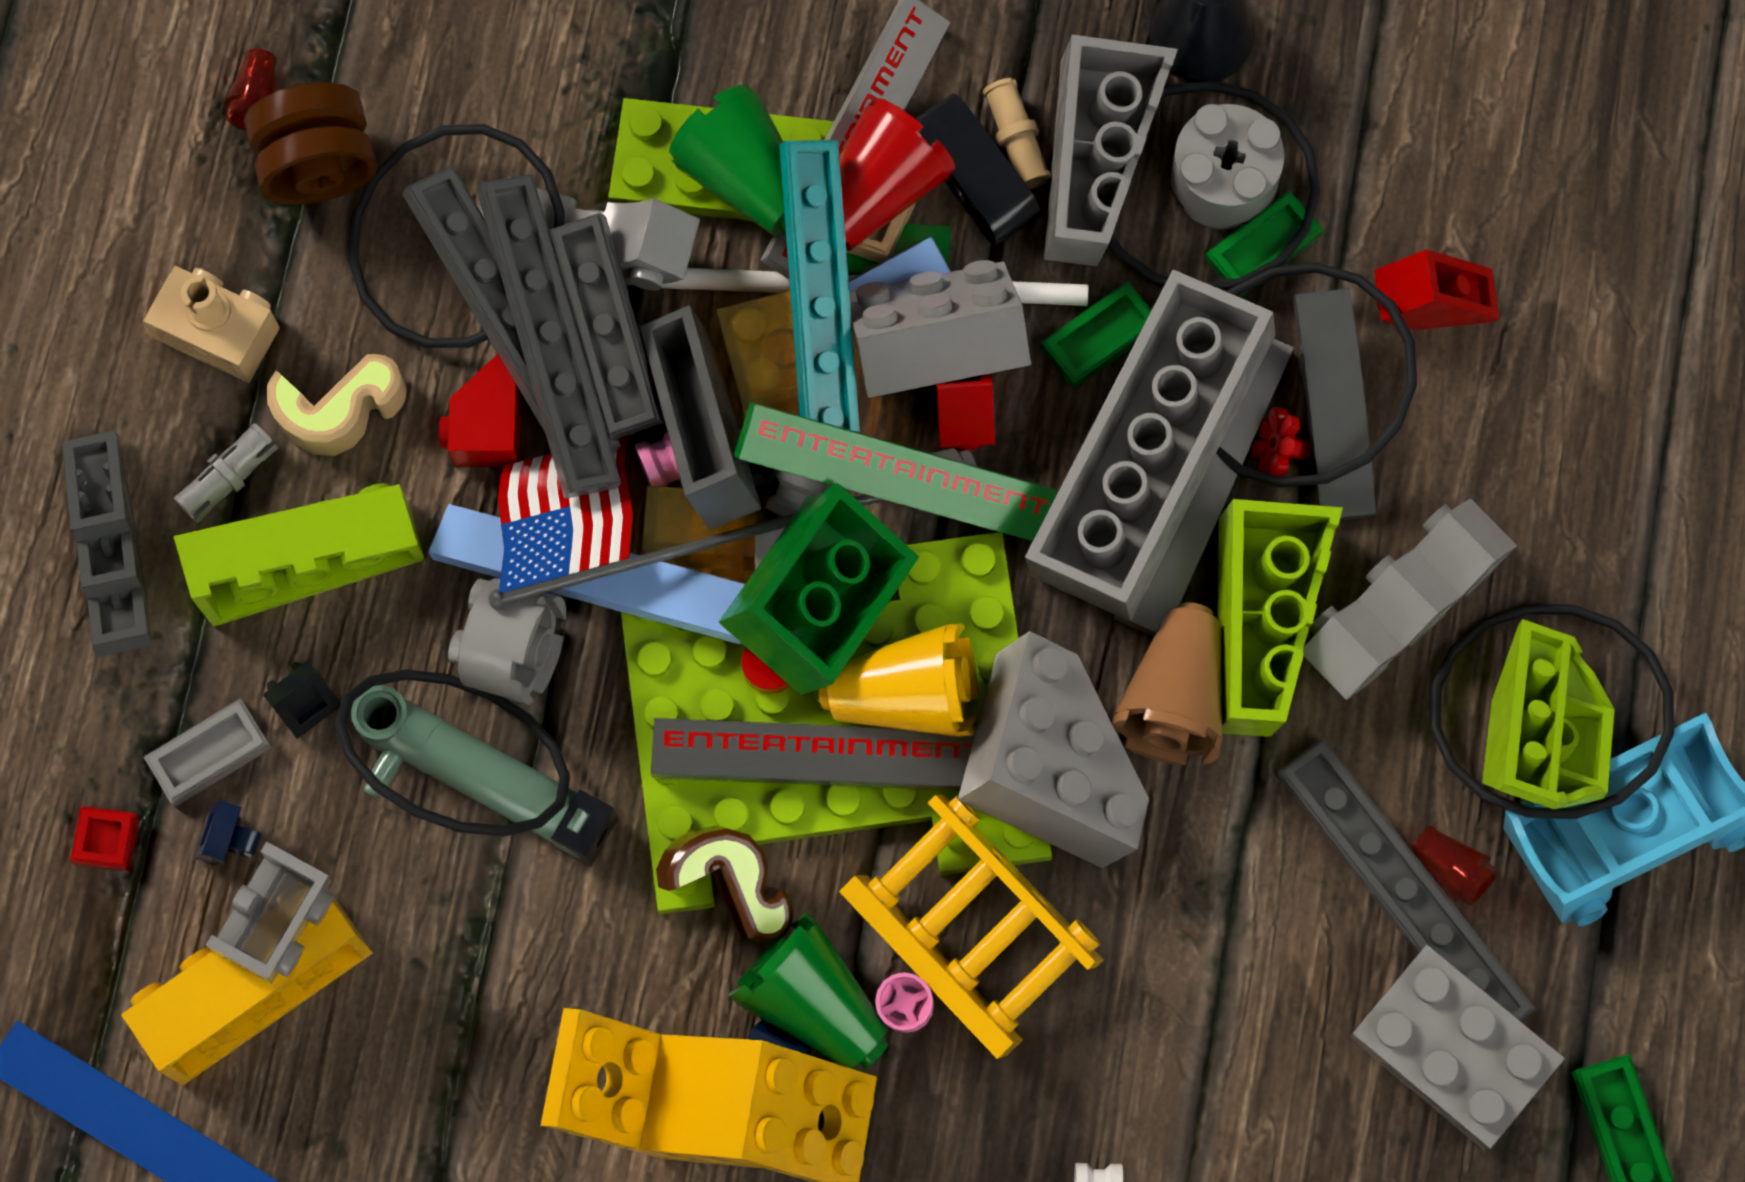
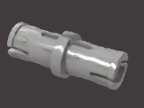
[173,423,279,523]

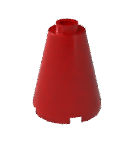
[839,98,956,251]

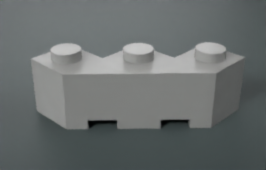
[1303,498,1517,700]

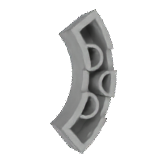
[479,177,700,291]

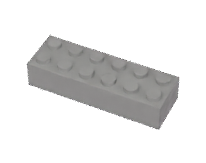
[1025,270,1276,622]

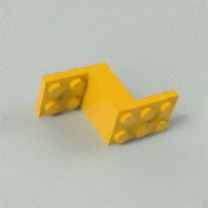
[540,1008,877,1182]

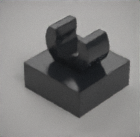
[263,661,341,739]

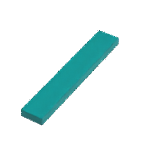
[779,140,860,433]

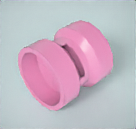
[875,972,935,1033]

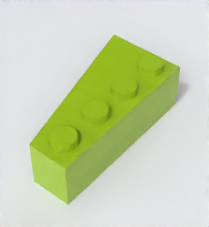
[173,483,425,627]
[1217,499,1343,737]

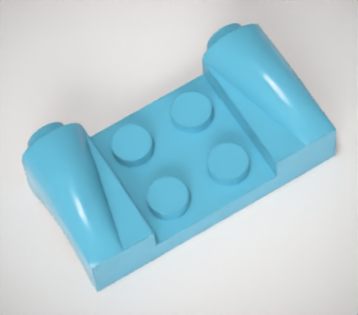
[1503,713,1745,927]

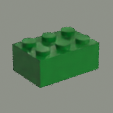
[718,483,919,695]

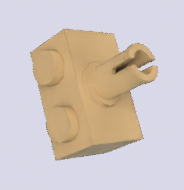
[143,265,280,383]

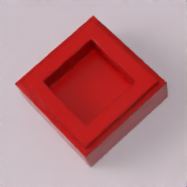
[70,806,140,872]

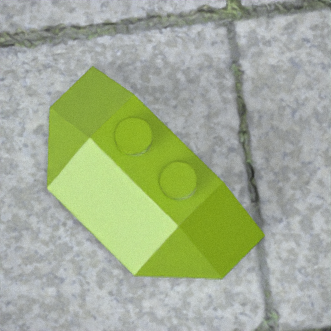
[1482,619,1615,810]

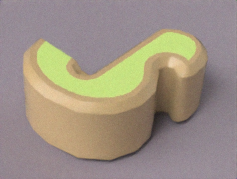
[267,354,407,456]

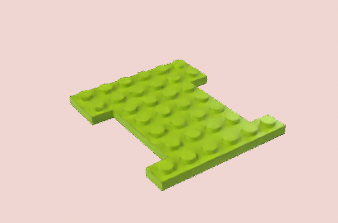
[621,532,1052,915]

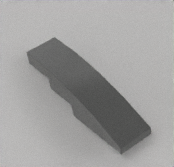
[1293,288,1376,521]
[62,430,153,657]

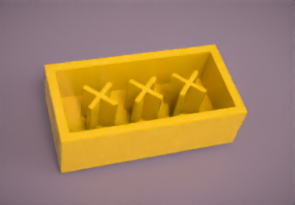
[121,882,373,1086]

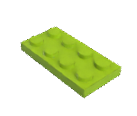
[608,98,834,221]

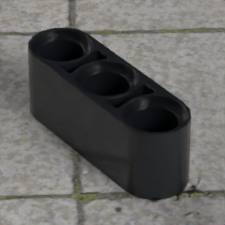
[915,93,1041,246]

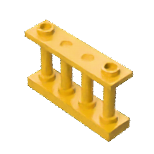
[839,795,1104,1059]

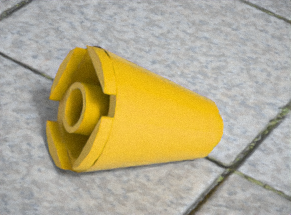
[818,623,978,737]

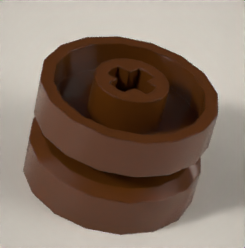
[244,82,378,205]

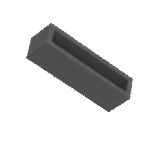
[640,305,761,530]

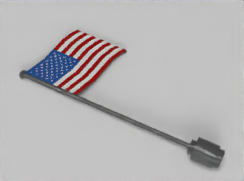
[489,435,977,611]

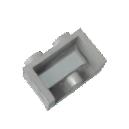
[206,841,335,984]

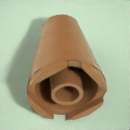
[1111,602,1223,765]

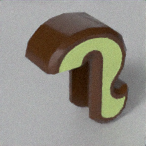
[656,825,793,944]

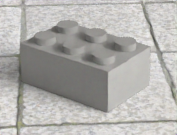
[850,260,1031,398]
[1349,945,1565,1151]

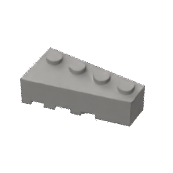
[1044,34,1178,266]

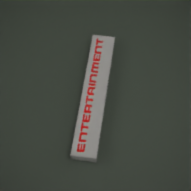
[760,0,951,279]

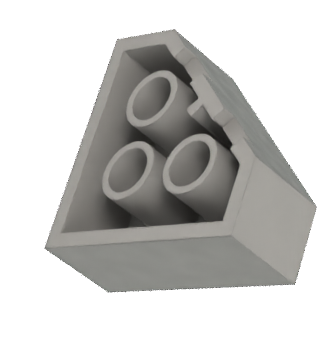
[958,631,1149,868]

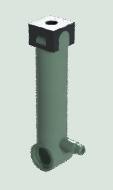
[351,685,619,867]

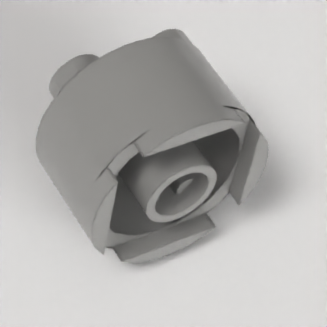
[1170,104,1284,230]
[448,578,566,705]

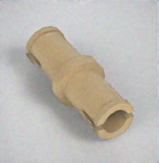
[983,78,1051,189]

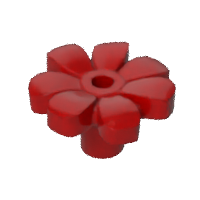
[1251,407,1311,477]

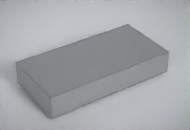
[144,698,272,807]

